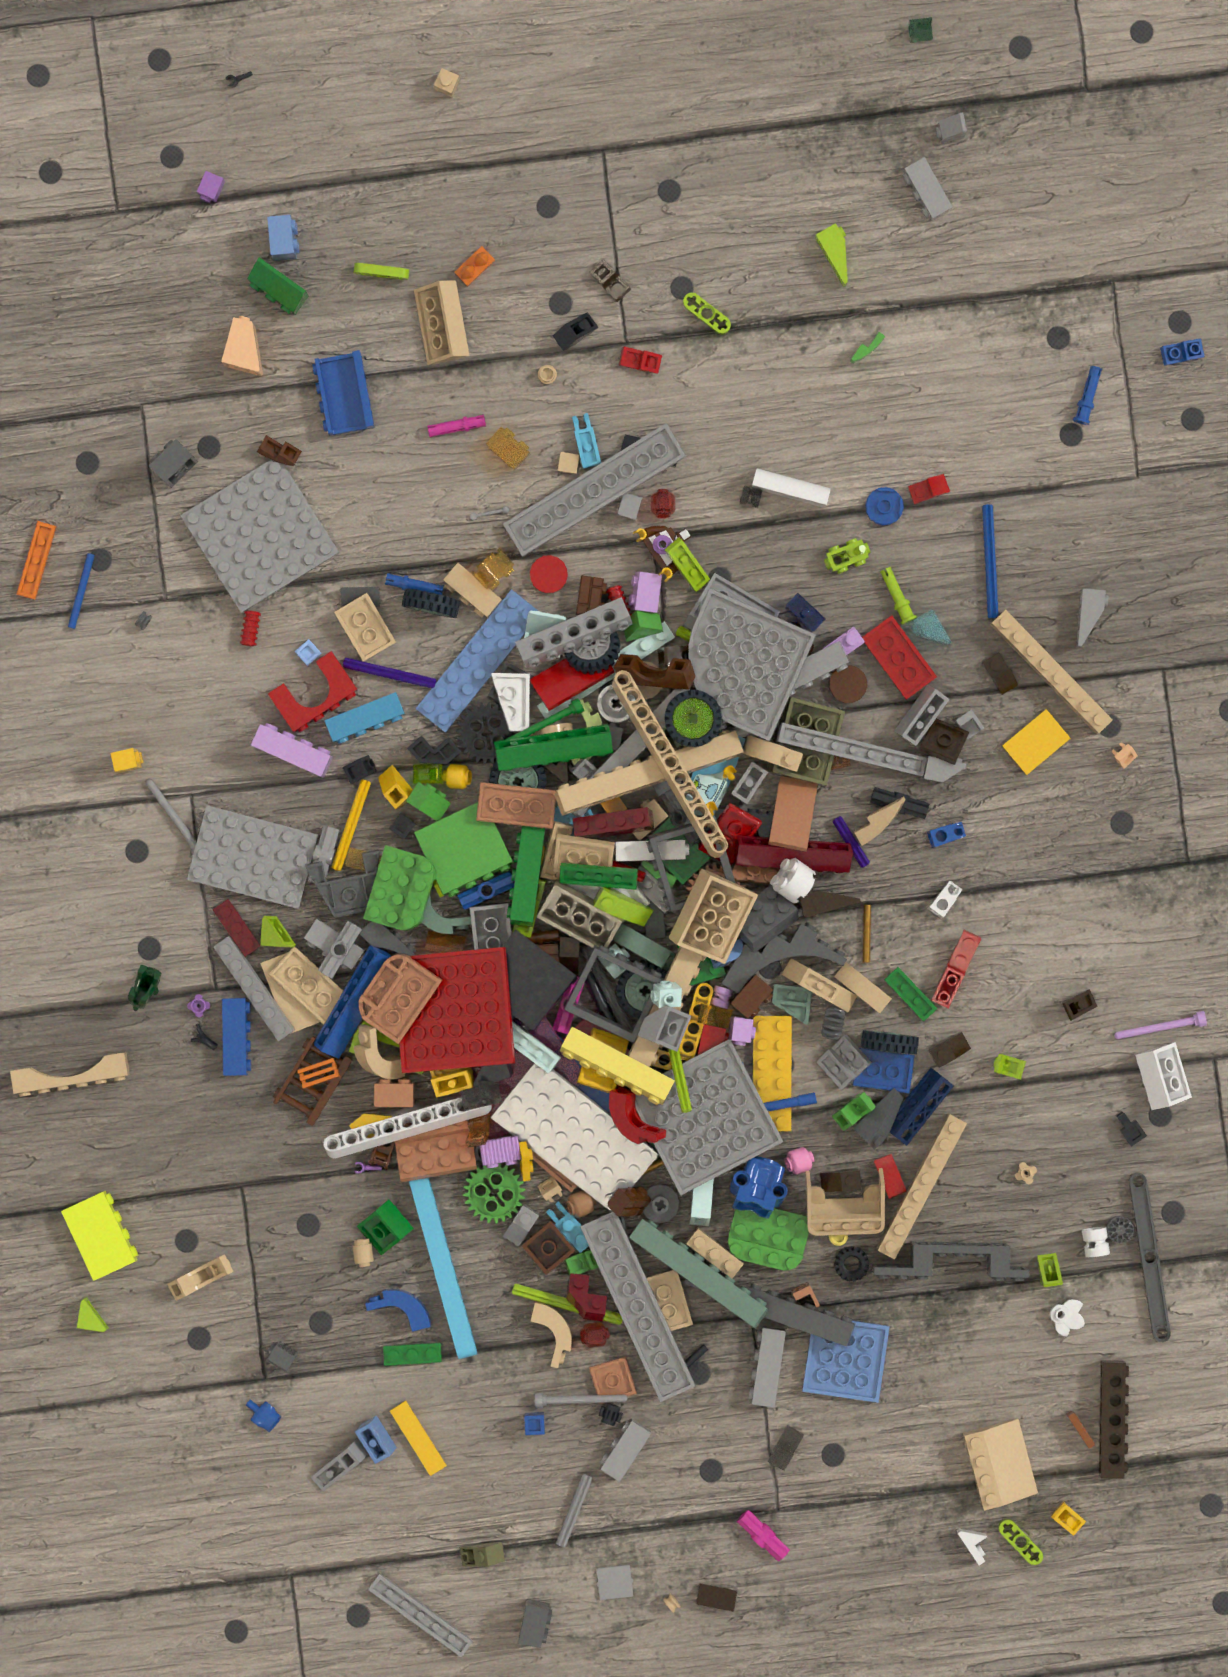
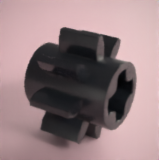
[599,1403,623,1426]

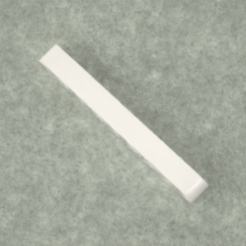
[324,1092,492,1158]

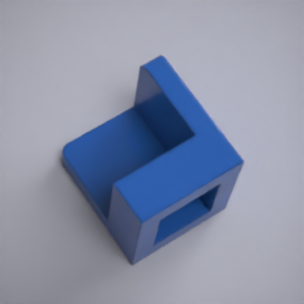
[524,1412,545,1435]

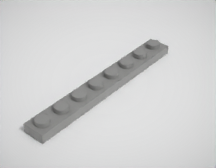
[776,723,927,777]

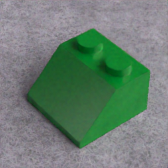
[357,1199,414,1255]

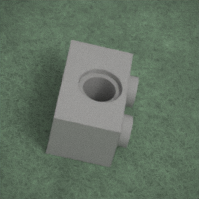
[730,762,768,805]

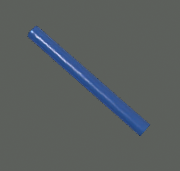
[68,553,95,629]

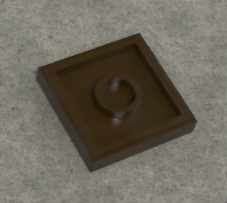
[919,718,969,765]

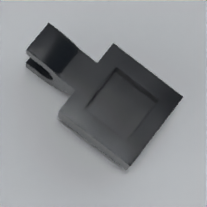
[1116,1111,1147,1147]

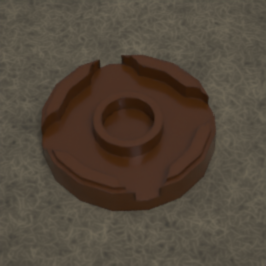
[829,665,867,703]

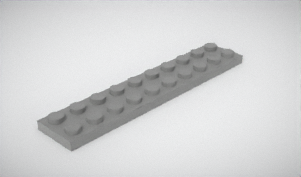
[503,423,687,557]
[580,1211,696,1402]

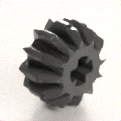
[821,1007,845,1040]

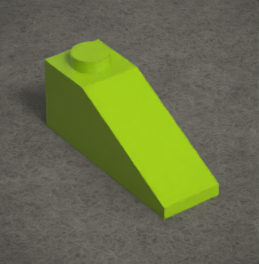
[815,223,848,287]
[594,887,654,927]

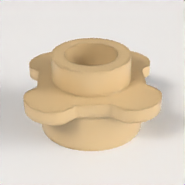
[1015,1162,1037,1184]

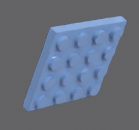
[802,1320,890,1403]

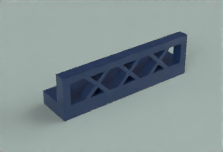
[889,1068,954,1146]

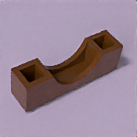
[614,654,696,690]

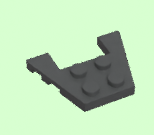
[305,849,380,918]

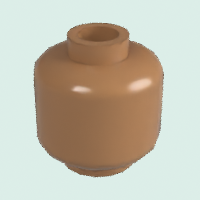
[566,1190,596,1218]

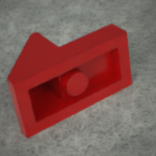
[908,474,950,505]

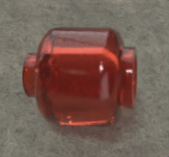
[651,489,676,519]
[580,1322,610,1348]

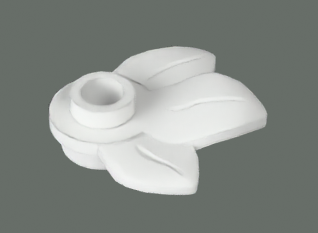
[1050,1299,1085,1337]

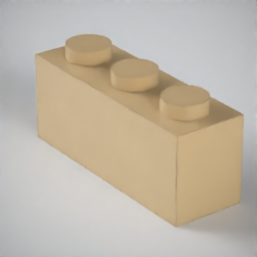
[443,563,502,618]
[686,1227,744,1279]

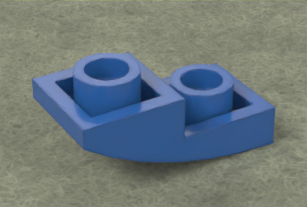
[1160,338,1205,366]

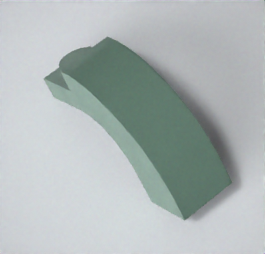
[422,891,471,934]
[612,923,676,971]

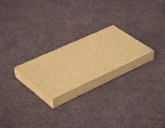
[268,947,343,1025]
[260,952,320,1033]

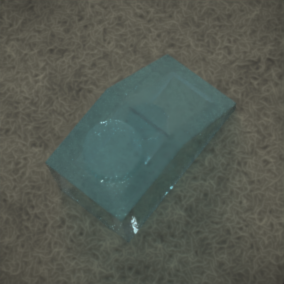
[911,609,952,645]

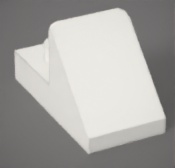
[956,1528,987,1565]

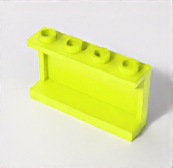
[61,1191,138,1281]

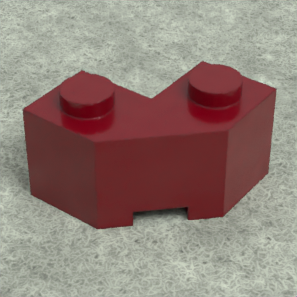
[566,1273,607,1322]

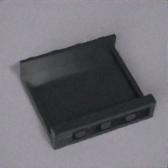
[502,930,578,1033]

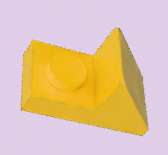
[1051,1501,1086,1536]

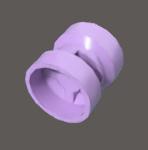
[710,985,733,1009]

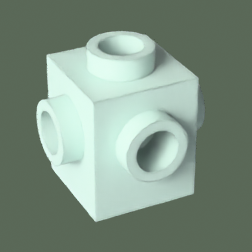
[598,943,630,979]
[651,981,682,1009]

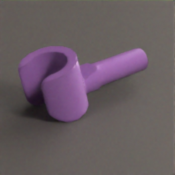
[354,1161,382,1173]

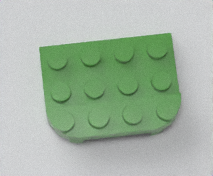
[363,845,436,931]
[728,1208,809,1270]

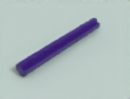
[343,658,436,688]

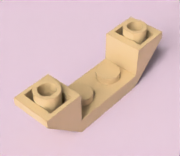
[781,958,857,1012]

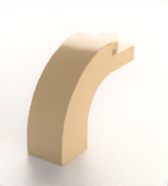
[743,735,803,772]
[354,1024,405,1079]
[167,1254,233,1301]
[530,1301,572,1368]

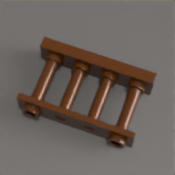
[272,1036,353,1126]

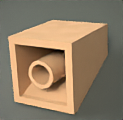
[221,316,263,377]

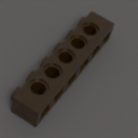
[1099,1360,1129,1479]

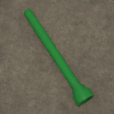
[505,698,585,740]

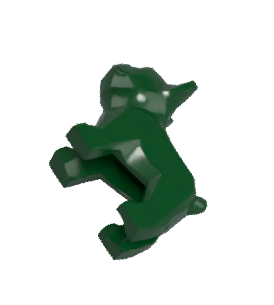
[128,965,162,1011]

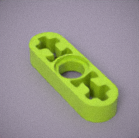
[353,263,410,280]
[683,293,731,335]
[998,1518,1043,1565]

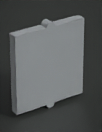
[596,1564,634,1600]

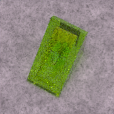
[413,764,443,784]

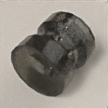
[739,485,763,508]

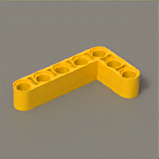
[654,983,713,1070]

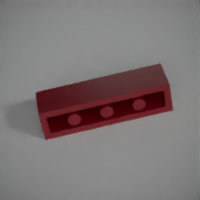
[573,807,654,839]

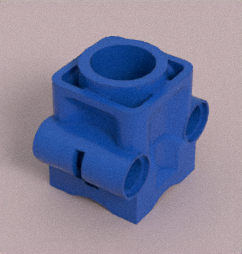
[729,1156,788,1219]

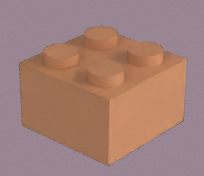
[374,1078,415,1107]

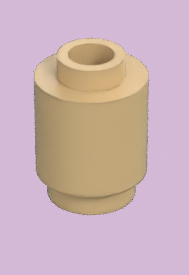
[352,1238,374,1267]

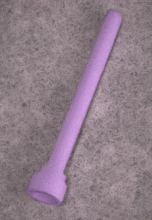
[1114,1011,1207,1039]

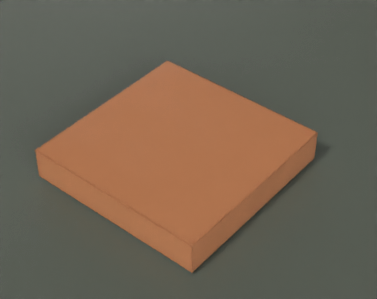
[589,1356,637,1405]

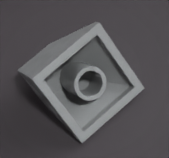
[638,1005,691,1052]

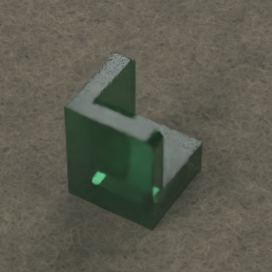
[908,17,933,43]

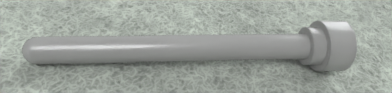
[146,779,197,855]
[535,1393,628,1408]

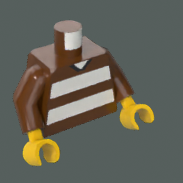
[633,526,691,582]

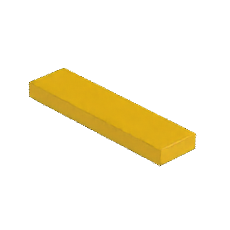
[390,1400,447,1476]

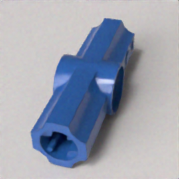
[457,871,515,910]

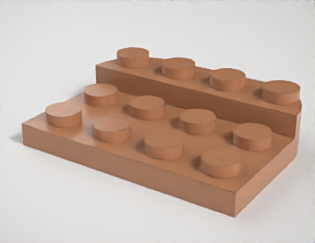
[359,954,442,1044]
[394,1114,477,1182]

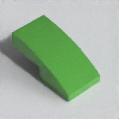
[850,332,885,364]
[564,1249,598,1275]

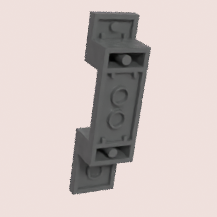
[872,1241,1029,1281]

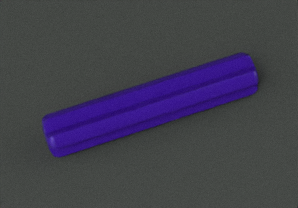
[833,816,870,868]

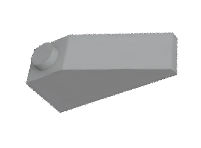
[1076,588,1109,647]
[311,1439,368,1491]

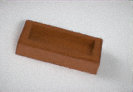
[1066,1411,1095,1449]

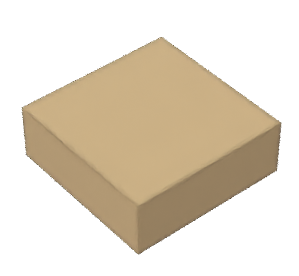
[558,452,580,474]

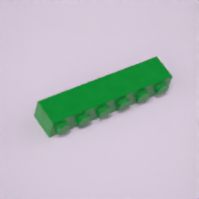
[494,724,613,771]
[507,825,545,927]

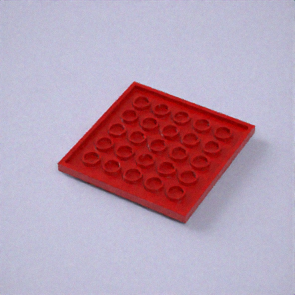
[399,947,515,1073]

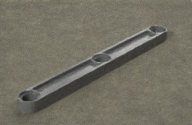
[1129,1173,1171,1342]

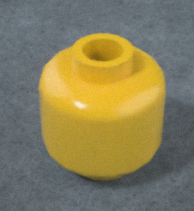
[442,764,472,789]

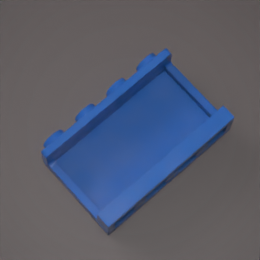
[312,350,375,436]

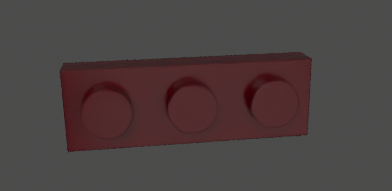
[212,899,261,957]

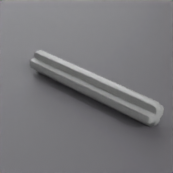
[556,1474,592,1547]

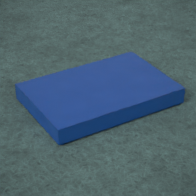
[852,1048,915,1093]

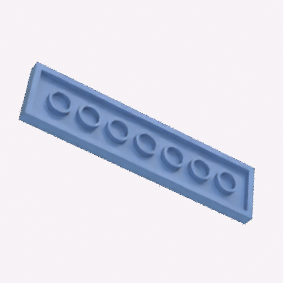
[416,589,538,733]

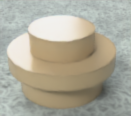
[538,365,557,384]

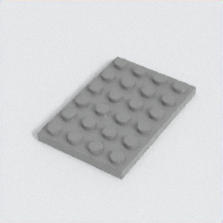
[187,805,318,909]

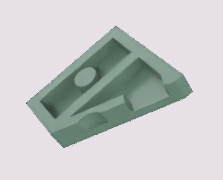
[772,984,812,1025]

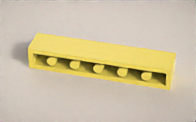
[560,1027,675,1105]

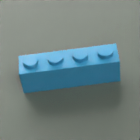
[324,692,405,744]

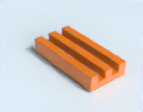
[297,1058,340,1089]

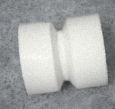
[1082,1227,1110,1257]

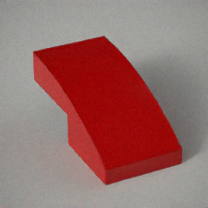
[619,346,662,374]
[874,1154,907,1199]

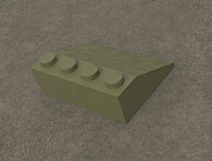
[767,697,845,786]

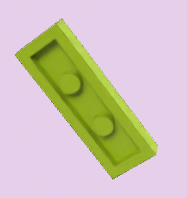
[665,537,710,592]

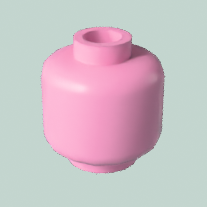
[784,1147,814,1175]

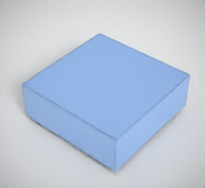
[295,639,322,666]

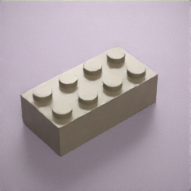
[536,879,623,948]

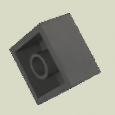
[518,1599,552,1648]

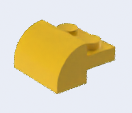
[430,1067,474,1098]

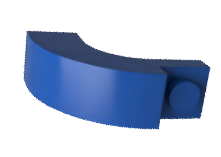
[365,1289,431,1332]

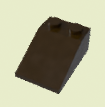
[798,888,861,918]

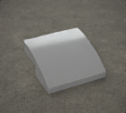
[817,1034,872,1090]

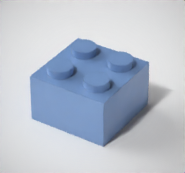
[267,215,300,261]

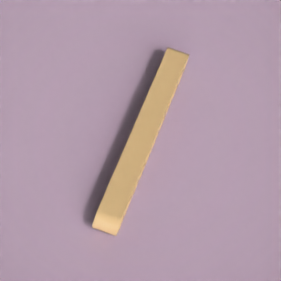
[612,670,728,858]

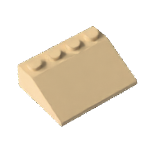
[669,869,758,964]
[963,1418,1038,1511]

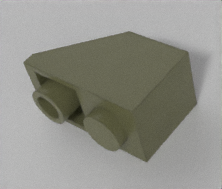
[459,1542,505,1567]

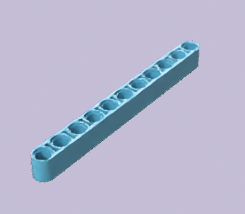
[409,1178,478,1360]

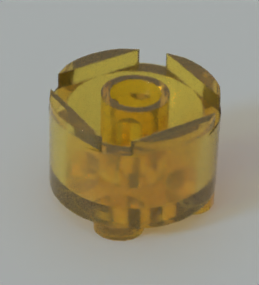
[471,547,514,590]

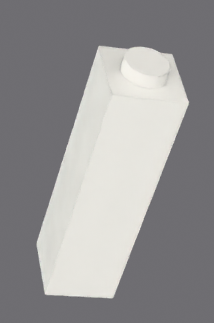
[616,840,689,861]

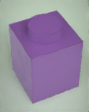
[197,171,225,203]

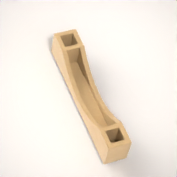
[10,1052,130,1097]

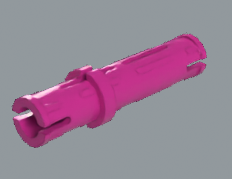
[427,414,486,437]

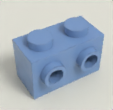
[355,1415,397,1464]

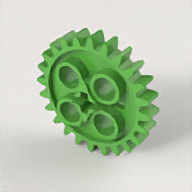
[463,1163,525,1224]

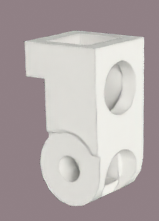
[927,881,962,919]

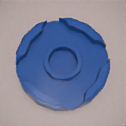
[865,487,904,526]

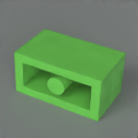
[406,782,451,821]

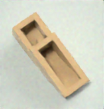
[855,796,906,846]
[834,962,892,1014]

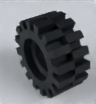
[834,1246,869,1282]

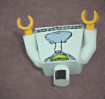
[680,765,737,816]

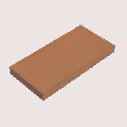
[769,776,818,851]
[476,782,557,829]

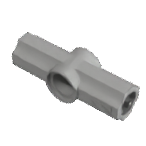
[308,825,340,882]
[318,921,362,979]

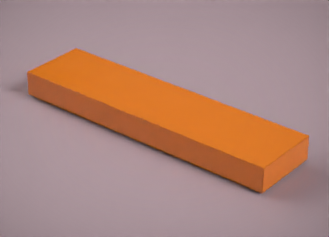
[16,521,57,600]

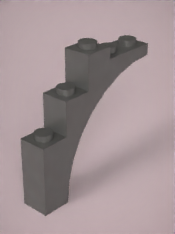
[721,922,847,993]

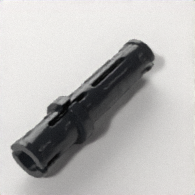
[585,971,617,1023]

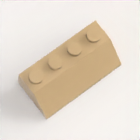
[414,280,470,365]

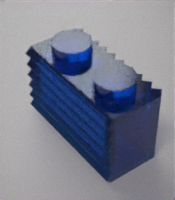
[785,593,825,633]

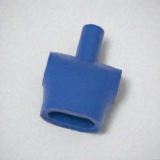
[246,1399,281,1432]

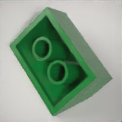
[247,257,309,315]

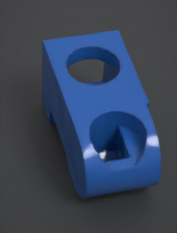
[927,821,966,848]

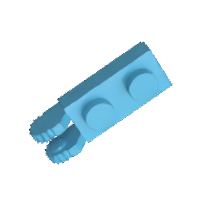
[572,413,601,469]
[546,1201,589,1253]

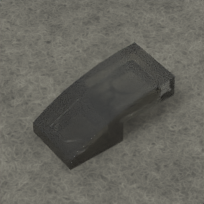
[767,1425,804,1471]

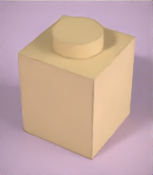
[434,68,460,97]

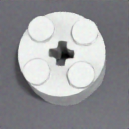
[597,685,635,723]
[770,858,816,903]

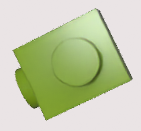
[993,1054,1026,1080]

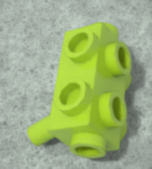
[824,538,871,574]

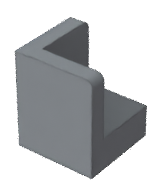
[618,493,642,521]
[954,709,984,739]
[567,759,598,780]

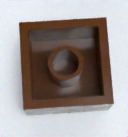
[729,974,773,1018]
[521,1219,576,1275]

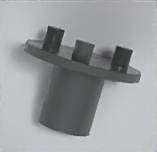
[643,1184,679,1223]

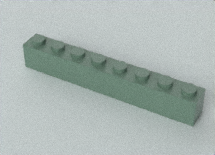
[629,1219,769,1329]

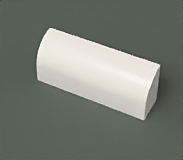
[751,468,831,508]

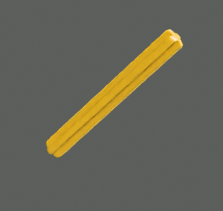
[331,779,371,871]

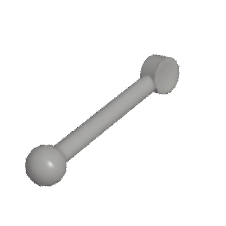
[470,506,509,520]

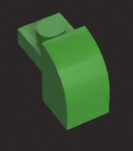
[832,1092,876,1131]

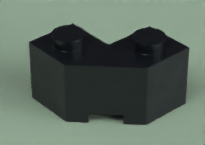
[407,736,462,765]

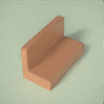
[791,1282,820,1307]

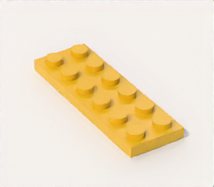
[753,1016,792,1131]

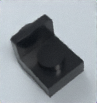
[342,755,377,784]

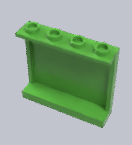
[414,802,514,897]

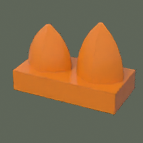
[454,246,495,287]

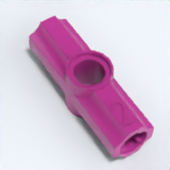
[552,977,584,1035]
[737,1510,790,1562]

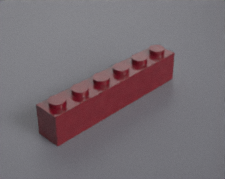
[734,835,853,874]

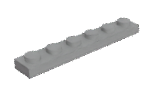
[213,936,295,1042]
[368,1573,473,1658]

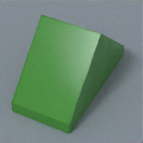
[624,610,663,642]

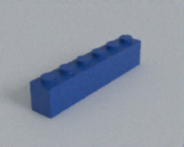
[313,945,391,1059]

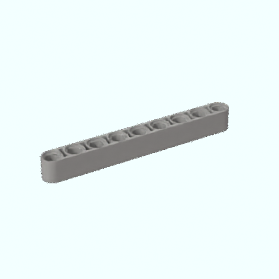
[572,689,694,817]

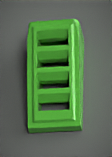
[641,860,676,889]

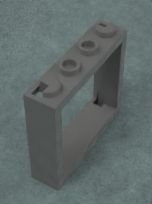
[646,816,736,912]
[564,945,664,1043]

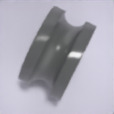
[135,611,152,630]

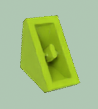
[260,916,296,948]
[1037,1253,1063,1287]
[77,1297,109,1332]

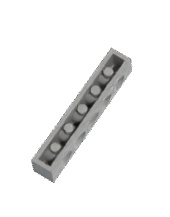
[515,597,632,669]

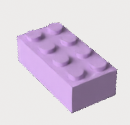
[251,723,333,778]

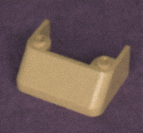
[806,1168,885,1236]

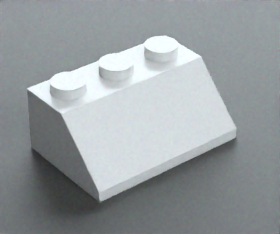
[1135,1042,1192,1110]

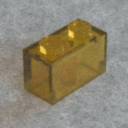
[486,427,530,471]

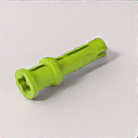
[880,567,917,625]

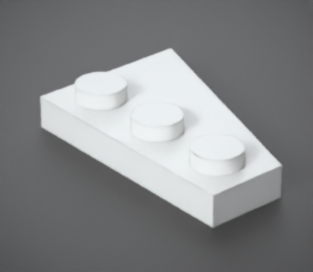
[491,673,530,732]

